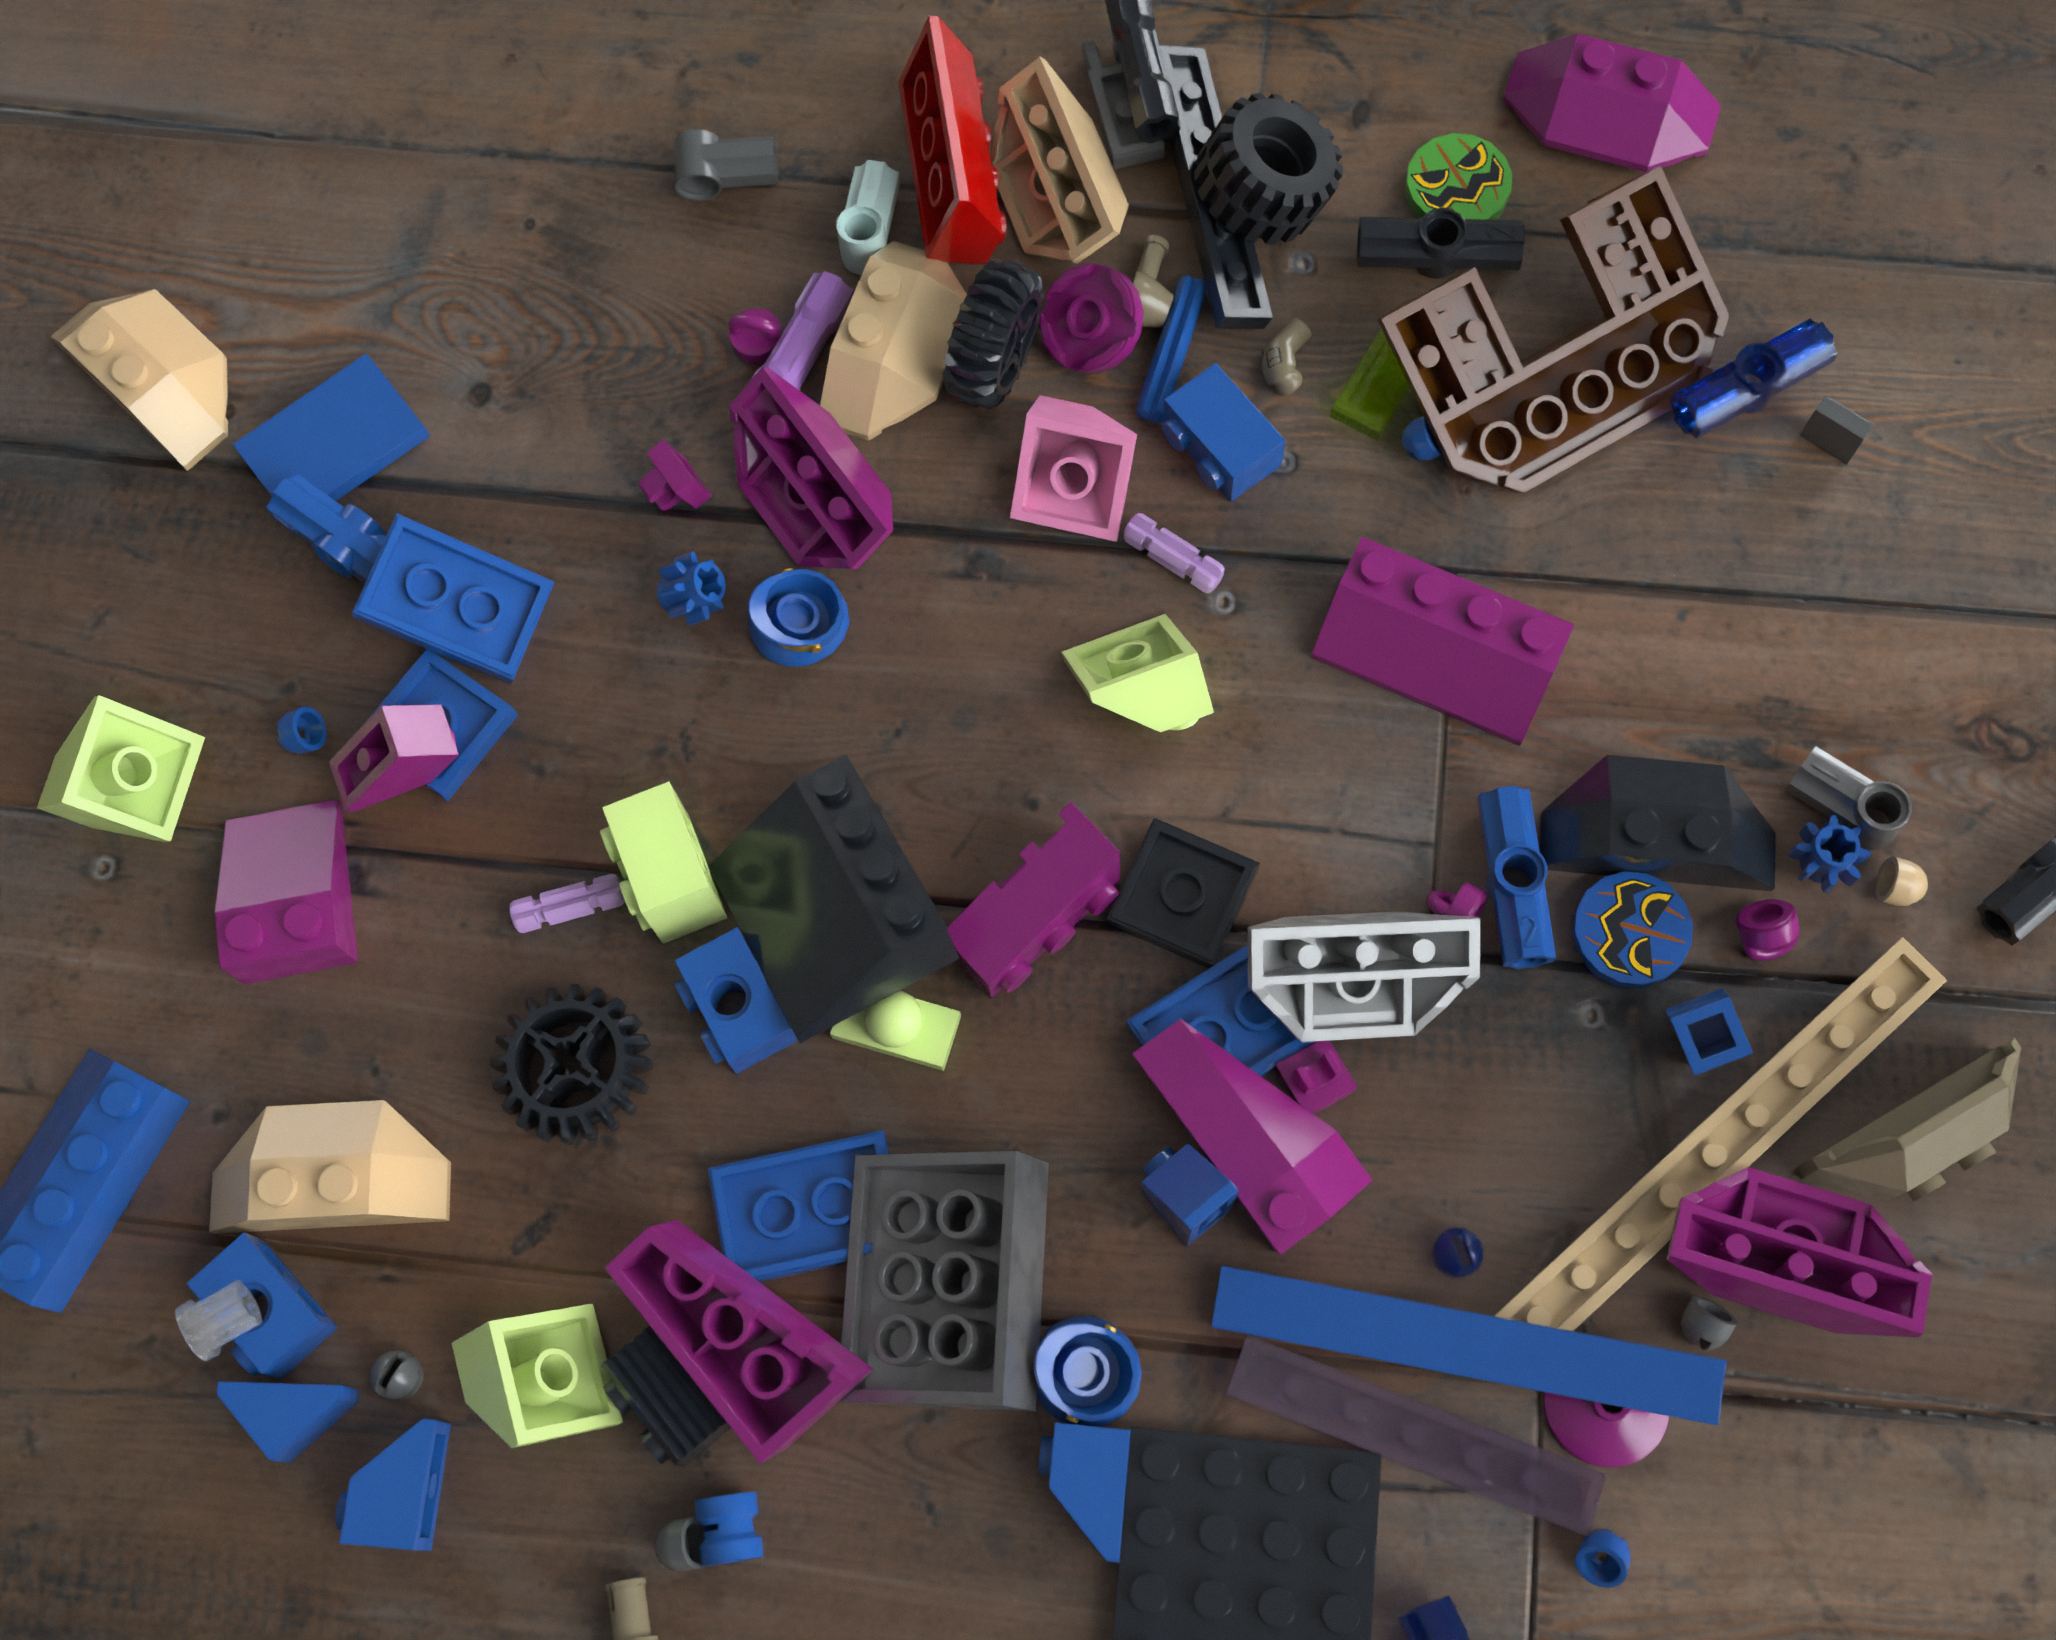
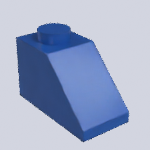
[1141,1144,1239,1247]
[336,1419,451,1551]
[1038,1423,1131,1563]

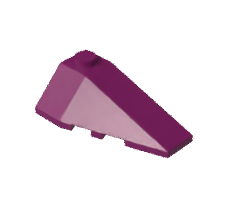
[1132,1019,1373,1255]

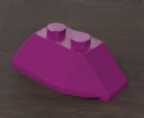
[1502,33,1721,172]
[729,367,893,569]
[1667,1167,1932,1337]

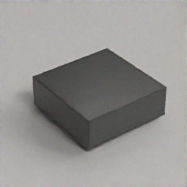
[1800,396,1874,464]

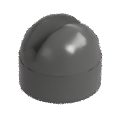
[1681,1296,1738,1351]
[369,1350,424,1401]
[655,1517,705,1571]

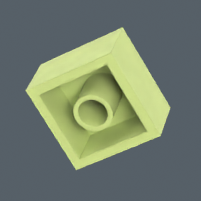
[600,782,728,944]

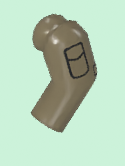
[1261,318,1312,396]

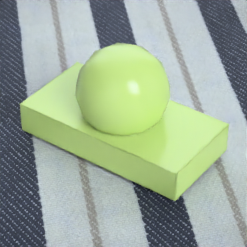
[830,990,961,1071]

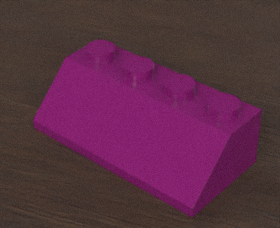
[1311,537,1575,746]

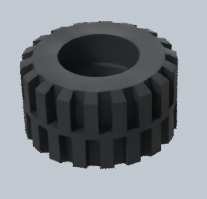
[1194,93,1343,245]

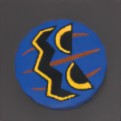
[1571,871,1693,989]

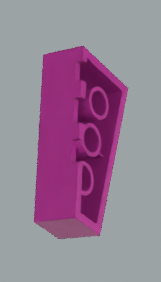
[605,1219,874,1464]

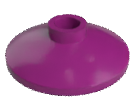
[1543,1392,1669,1468]

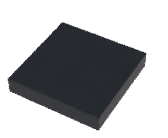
[1107,818,1260,968]

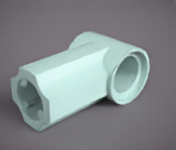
[837,160,901,275]

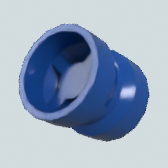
[694,1492,764,1567]

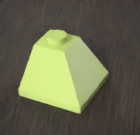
[1062,614,1214,732]
[37,695,205,842]
[452,1304,623,1448]

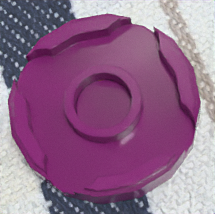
[1039,263,1144,374]

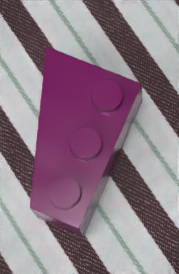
[947,801,1120,999]

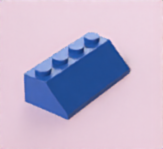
[0,1048,191,1313]

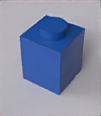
[1665,988,1753,1075]

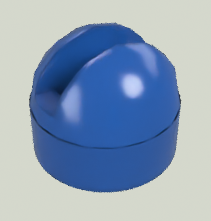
[1402,415,1443,461]
[276,707,327,754]
[1575,1529,1631,1588]

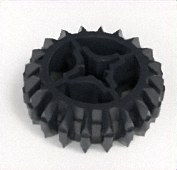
[943,258,1044,410]
[490,984,653,1145]

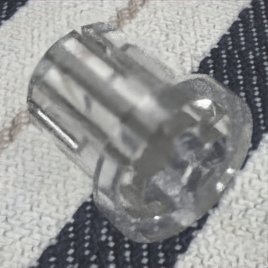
[175,1280,262,1361]

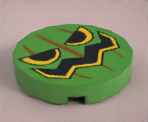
[1405,133,1512,220]

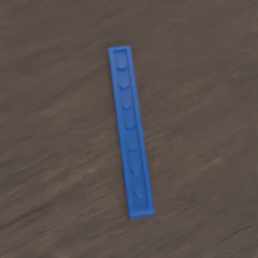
[1211,1265,1727,1426]

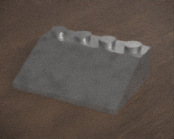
[839,1151,1049,1412]

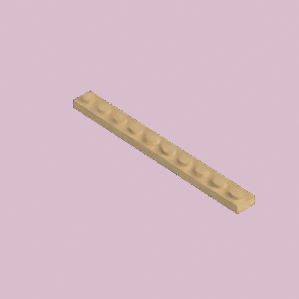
[1494,937,1947,1331]

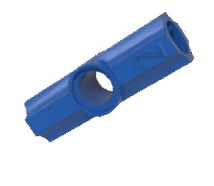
[266,473,386,583]
[1477,786,1556,969]

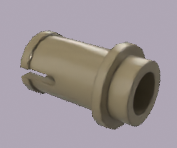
[605,1577,658,1640]

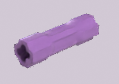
[752,271,854,391]

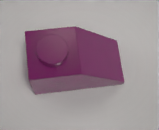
[329,705,459,812]

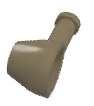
[1132,235,1174,328]

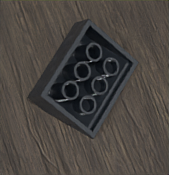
[708,755,959,1043]

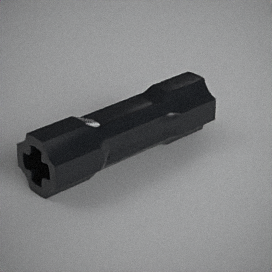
[1105,0,1181,144]

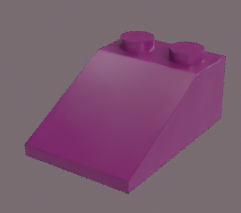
[215,799,358,985]

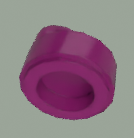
[728,309,783,364]
[1426,882,1488,918]
[1735,899,1800,961]

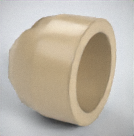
[1875,856,1928,906]

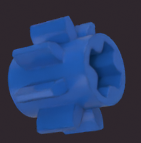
[657,552,726,625]
[1789,815,1871,893]

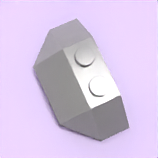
[1248,912,1480,1042]

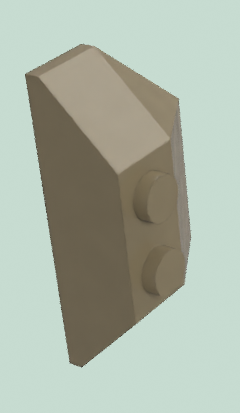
[1795,1037,2021,1201]

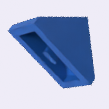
[217,1382,360,1463]

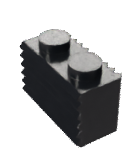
[601,1326,731,1467]

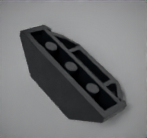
[1539,755,1776,892]

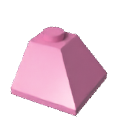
[1010,395,1137,542]

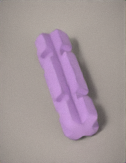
[1124,513,1225,593]
[510,874,625,933]

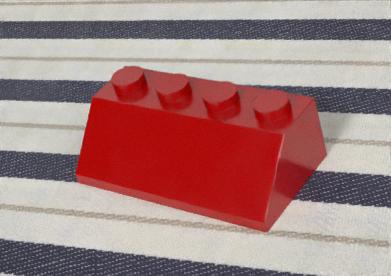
[898,16,1006,264]

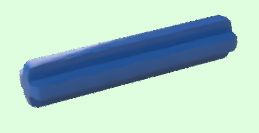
[1137,275,1206,424]

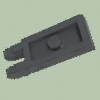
[1082,39,1165,170]

